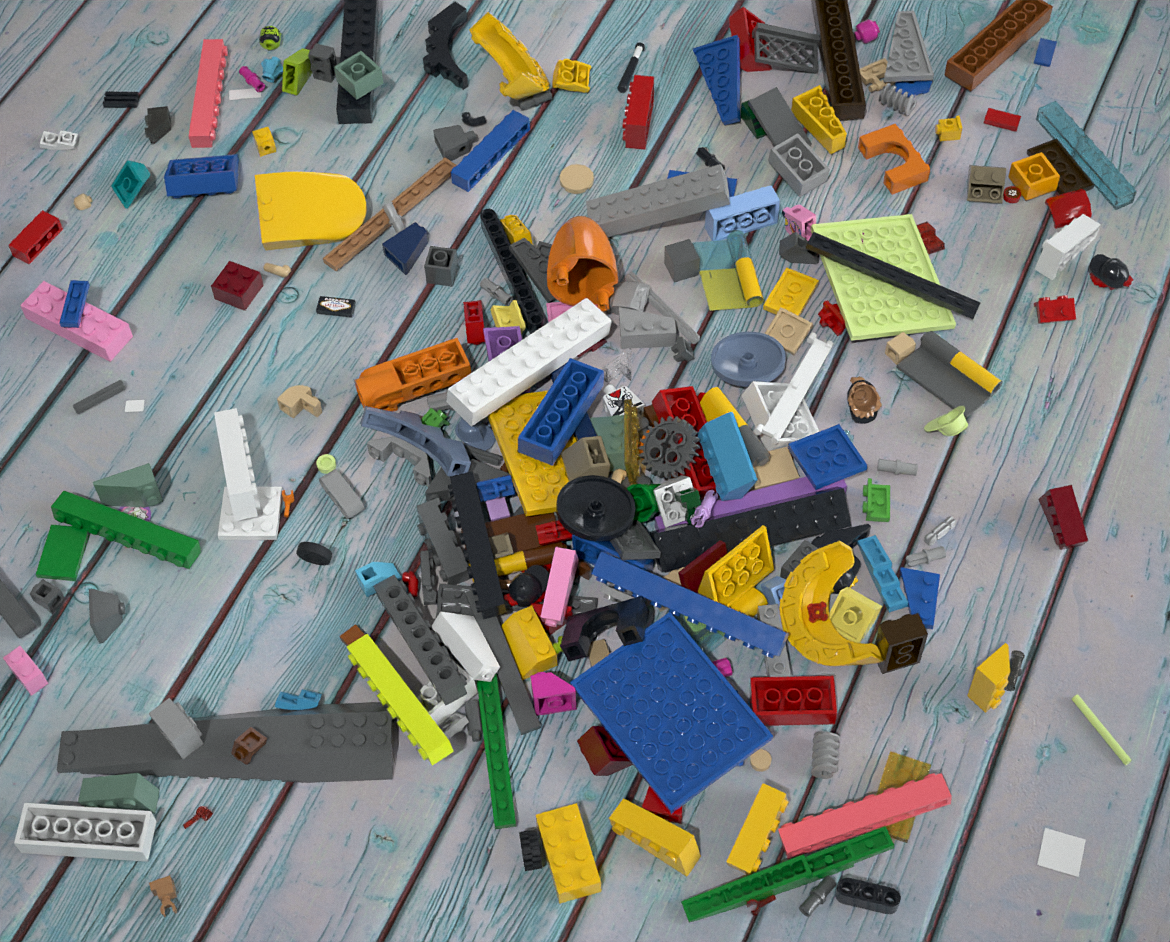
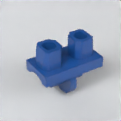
[476,475,515,502]

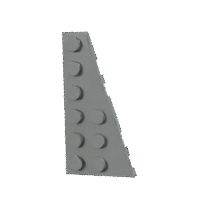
[884,11,934,82]

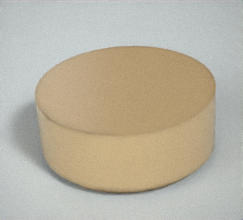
[750,749,771,772]

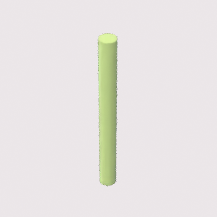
[1071,695,1132,765]

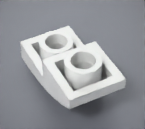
[40,130,78,150]

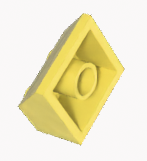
[829,587,882,643]

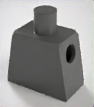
[433,125,476,161]

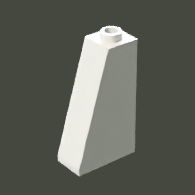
[431,612,500,682]

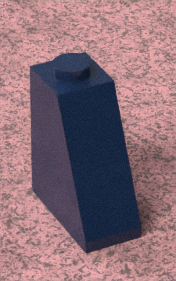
[382,222,428,275]

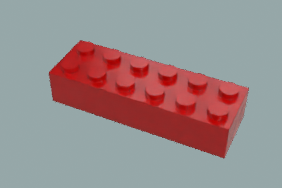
[651,386,720,500]

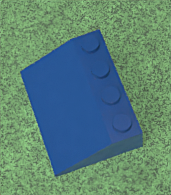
[164,154,238,198]

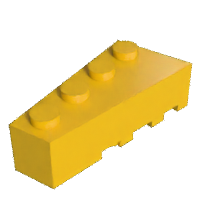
[726,783,789,875]
[609,798,701,877]

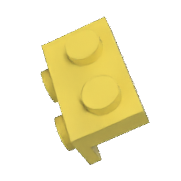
[490,300,526,334]

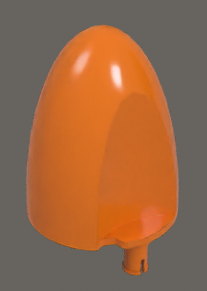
[547,216,618,311]

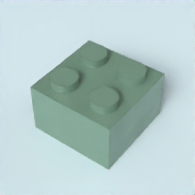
[334,51,383,99]

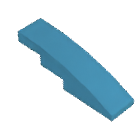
[857,535,908,612]

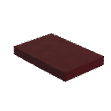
[678,541,727,593]

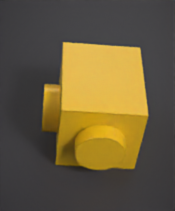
[252,127,276,157]

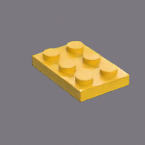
[763,267,819,316]

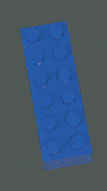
[518,358,604,466]

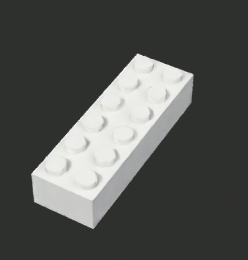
[214,408,260,521]
[14,803,157,862]

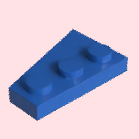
[899,567,940,630]

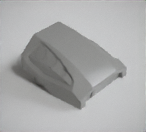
[606,282,650,315]

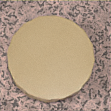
[560,164,594,194]

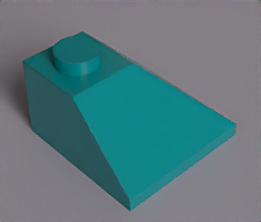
[111,160,151,209]

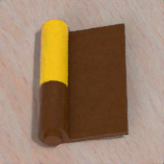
[461,512,567,583]

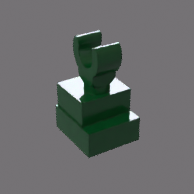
[674,487,701,523]

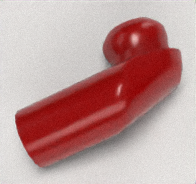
[402,571,419,597]

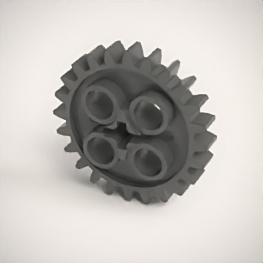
[638,416,700,479]

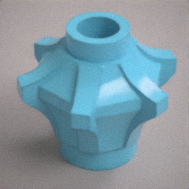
[261,56,283,83]

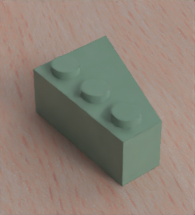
[78,773,160,814]

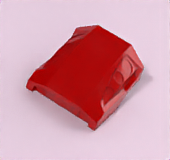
[1045,189,1092,229]

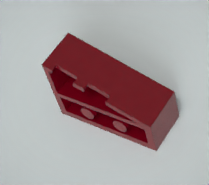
[1038,485,1088,550]

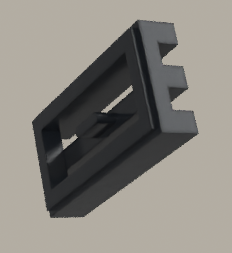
[103,91,139,108]

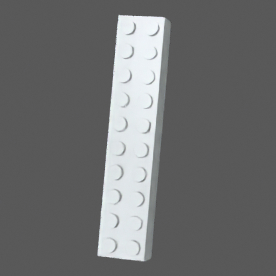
[446,298,612,427]

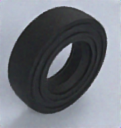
[296,542,332,566]

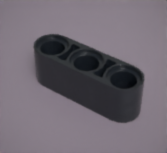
[835,878,901,914]

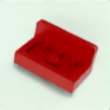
[1034,295,1076,324]

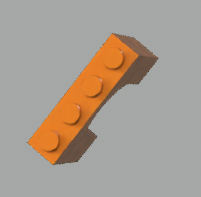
[858,123,930,195]

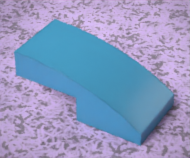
[275,689,322,710]

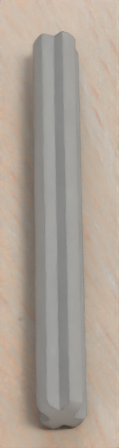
[626,272,700,344]

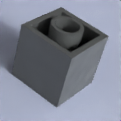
[664,239,700,283]
[424,246,458,287]

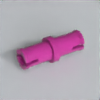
[239,66,265,92]

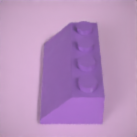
[483,326,531,394]

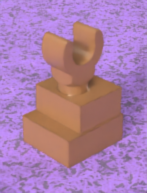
[149,875,177,917]

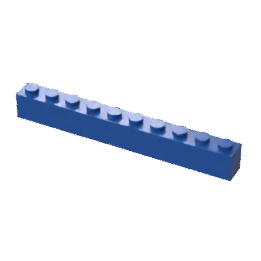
[591,552,789,658]

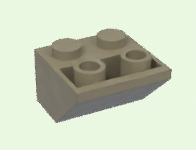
[967,165,1006,203]
[561,436,610,482]

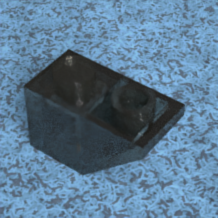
[145,106,171,144]

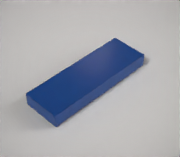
[59,280,90,328]

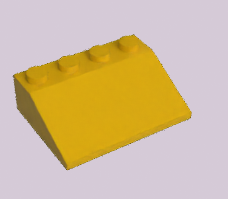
[698,525,774,607]

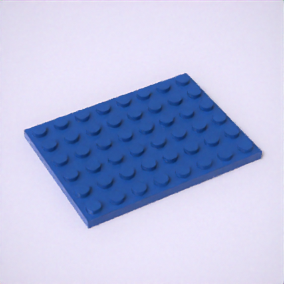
[570,612,773,814]

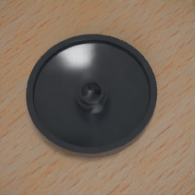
[556,475,635,541]

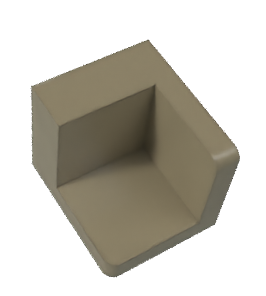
[489,532,513,559]

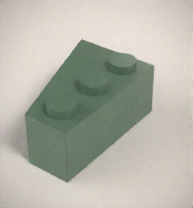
[590,415,630,471]

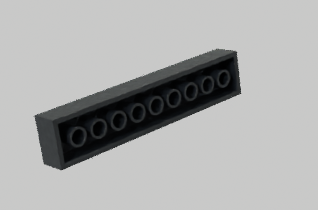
[336,0,379,124]
[650,486,852,573]

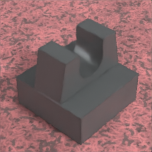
[671,336,695,362]

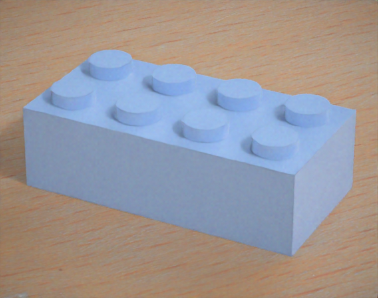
[705,185,780,243]

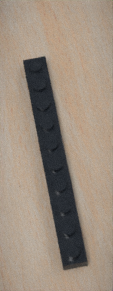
[806,232,981,319]

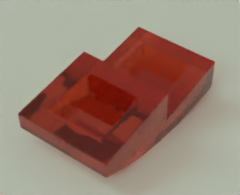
[916,222,945,254]

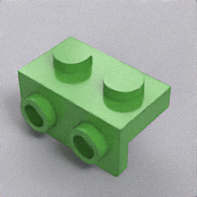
[862,478,890,522]

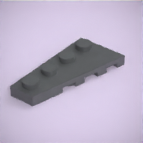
[509,238,557,303]

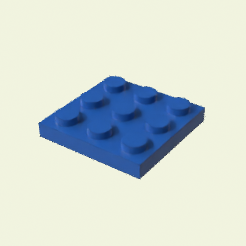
[788,424,868,490]

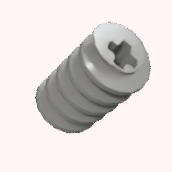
[878,83,917,116]
[811,731,840,779]

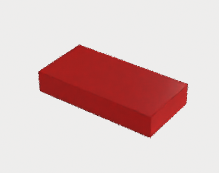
[984,108,1021,132]

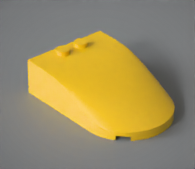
[255,172,367,251]

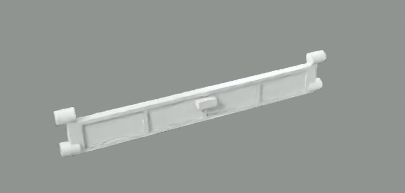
[754,332,833,444]

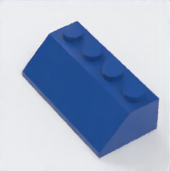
[572,535,654,573]

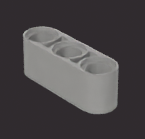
[319,469,365,519]

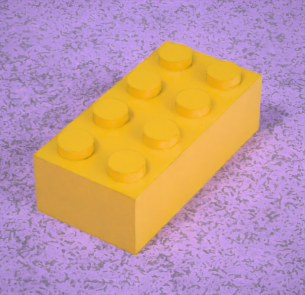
[535,803,601,904]

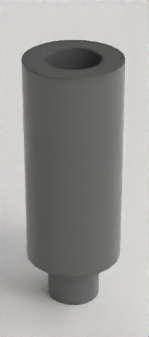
[465,700,483,742]

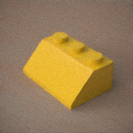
[501,606,558,680]
[967,643,1010,713]

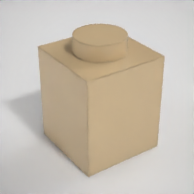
[885,332,916,365]

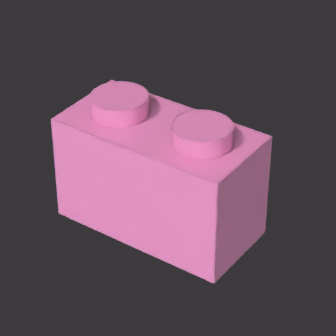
[3,646,48,696]

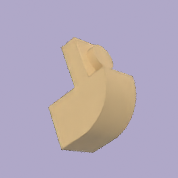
[277,385,322,418]

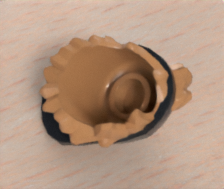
[847,376,882,424]

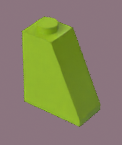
[282,48,313,95]

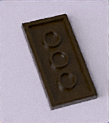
[1026,138,1095,195]

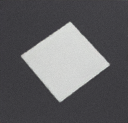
[1037,828,1086,877]

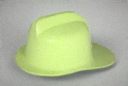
[924,406,968,436]

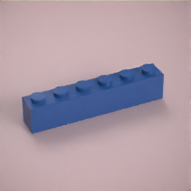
[451,110,530,192]

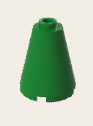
[627,484,661,523]

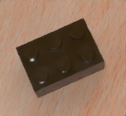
[875,613,928,674]

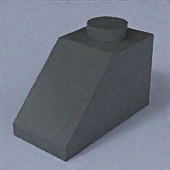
[779,232,819,264]

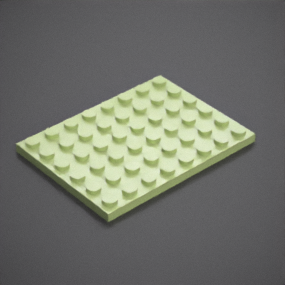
[810,214,956,341]

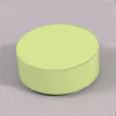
[316,454,336,474]

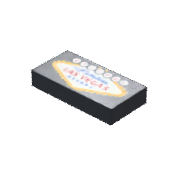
[316,296,356,318]

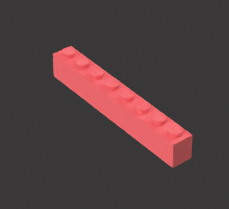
[189,39,228,148]
[778,773,952,860]

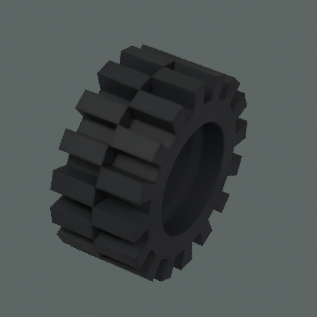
[519,829,542,871]

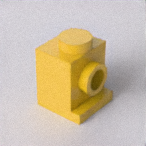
[935,116,963,141]

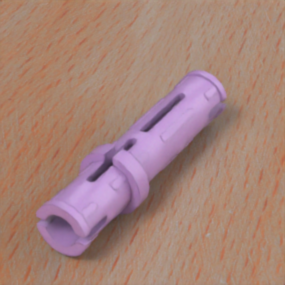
[691,490,718,528]

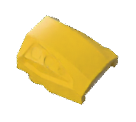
[552,59,591,92]

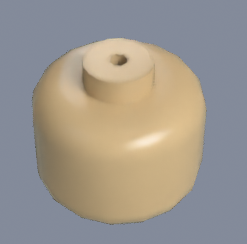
[74,193,93,210]

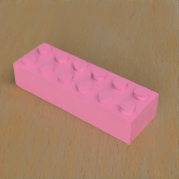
[20,281,133,362]

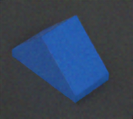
[1033,38,1057,67]

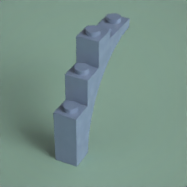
[360,406,471,476]

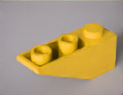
[500,215,533,245]

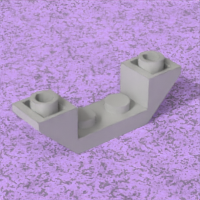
[367,436,432,487]

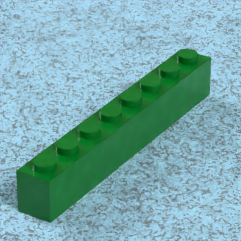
[51,490,201,569]

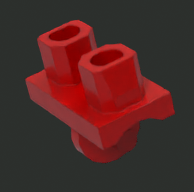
[818,300,846,336]
[535,520,573,546]

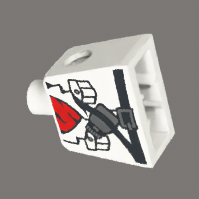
[603,384,645,416]

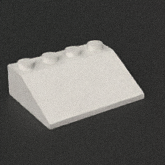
[742,381,819,454]

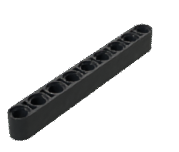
[480,209,544,334]

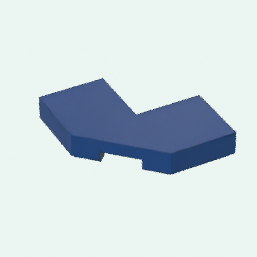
[895,77,934,98]

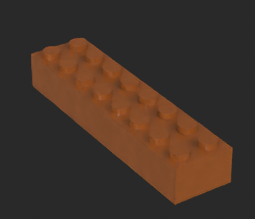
[944,0,1053,91]

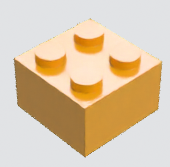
[1008,152,1060,201]

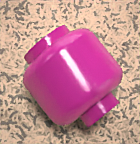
[854,19,880,44]

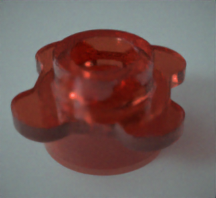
[807,601,828,623]

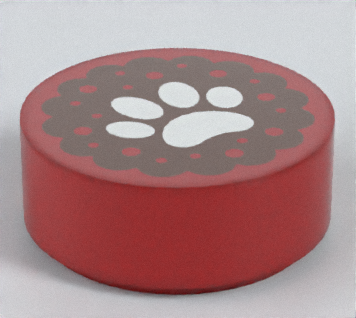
[1003,186,1021,203]

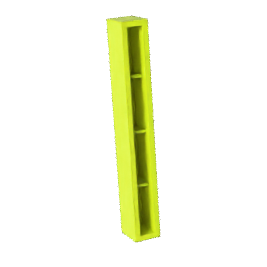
[347,634,454,766]

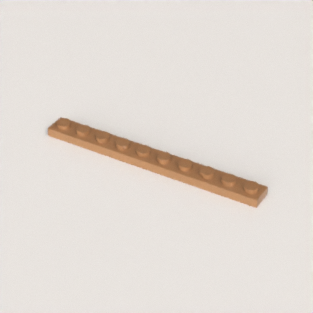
[323,158,457,271]

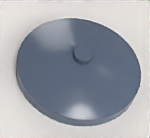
[711,332,786,387]

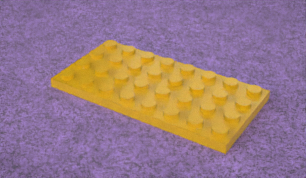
[487,390,577,516]

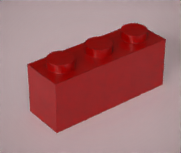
[8,210,63,264]

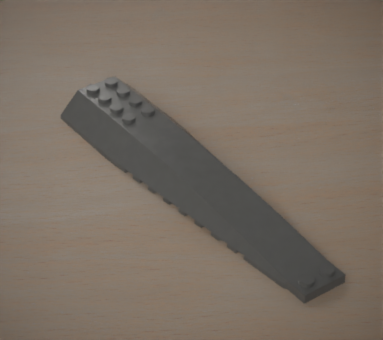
[57,702,394,783]

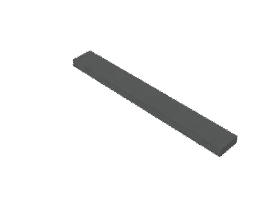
[436,583,597,615]
[465,590,541,735]

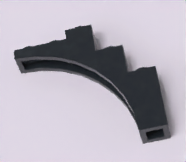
[423,1,468,90]

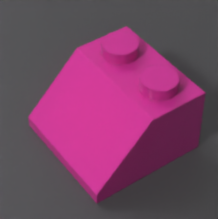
[530,672,577,716]

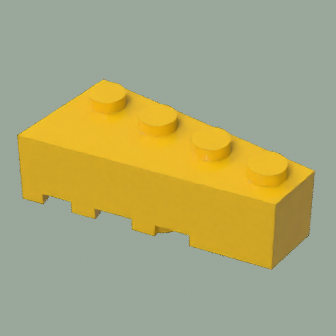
[791,85,847,154]

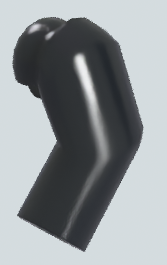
[461,112,486,127]

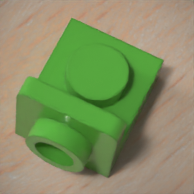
[421,408,450,428]

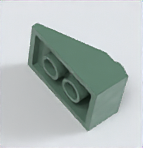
[93,463,163,508]

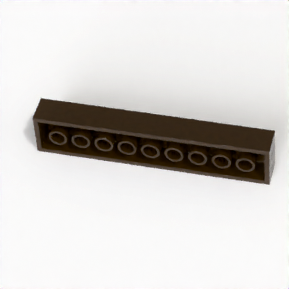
[811,0,866,120]

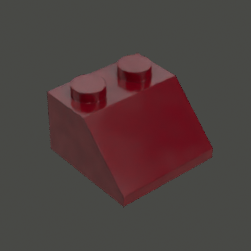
[577,726,633,776]

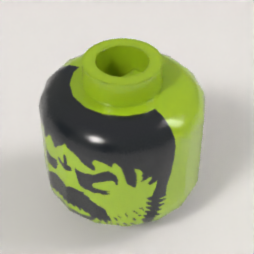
[259,26,281,50]

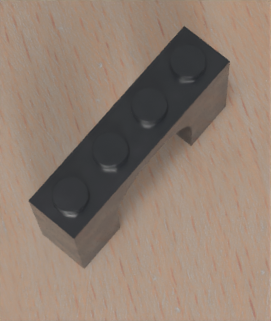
[560,596,650,662]

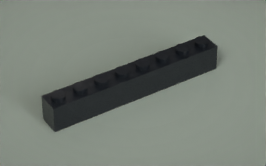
[448,471,507,619]

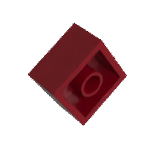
[211,260,264,311]

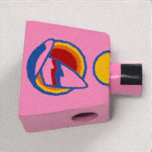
[782,205,816,241]

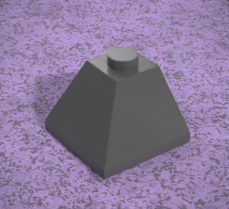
[89,589,126,644]

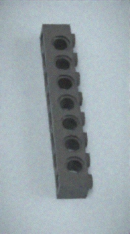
[373,575,467,706]

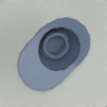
[455,417,495,451]

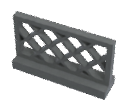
[752,22,819,74]

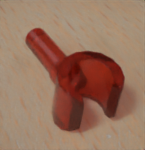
[183,806,213,829]
[746,895,776,915]

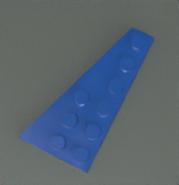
[692,35,740,125]

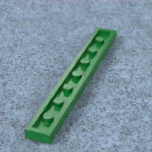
[477,674,516,830]

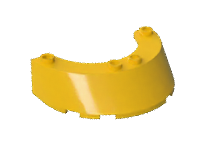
[469,12,550,99]
[779,541,883,666]

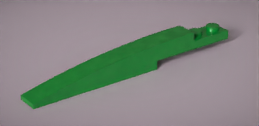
[681,826,894,923]

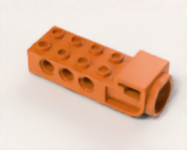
[354,338,471,412]

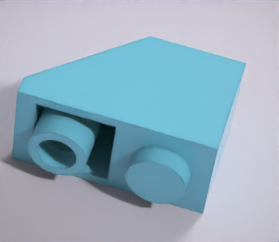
[355,562,402,597]

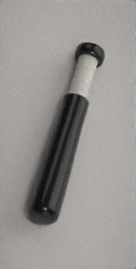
[617,42,645,93]

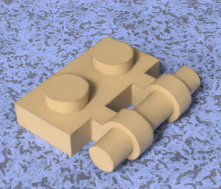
[860,58,895,92]

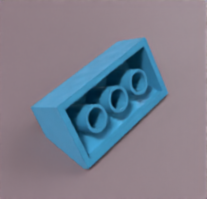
[697,412,758,501]

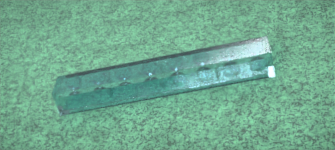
[1036,101,1137,210]

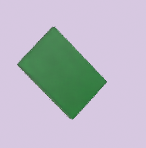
[35,524,90,581]

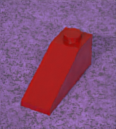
[463,300,485,344]

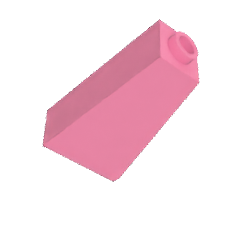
[541,547,579,627]

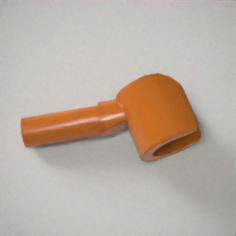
[282,490,295,517]

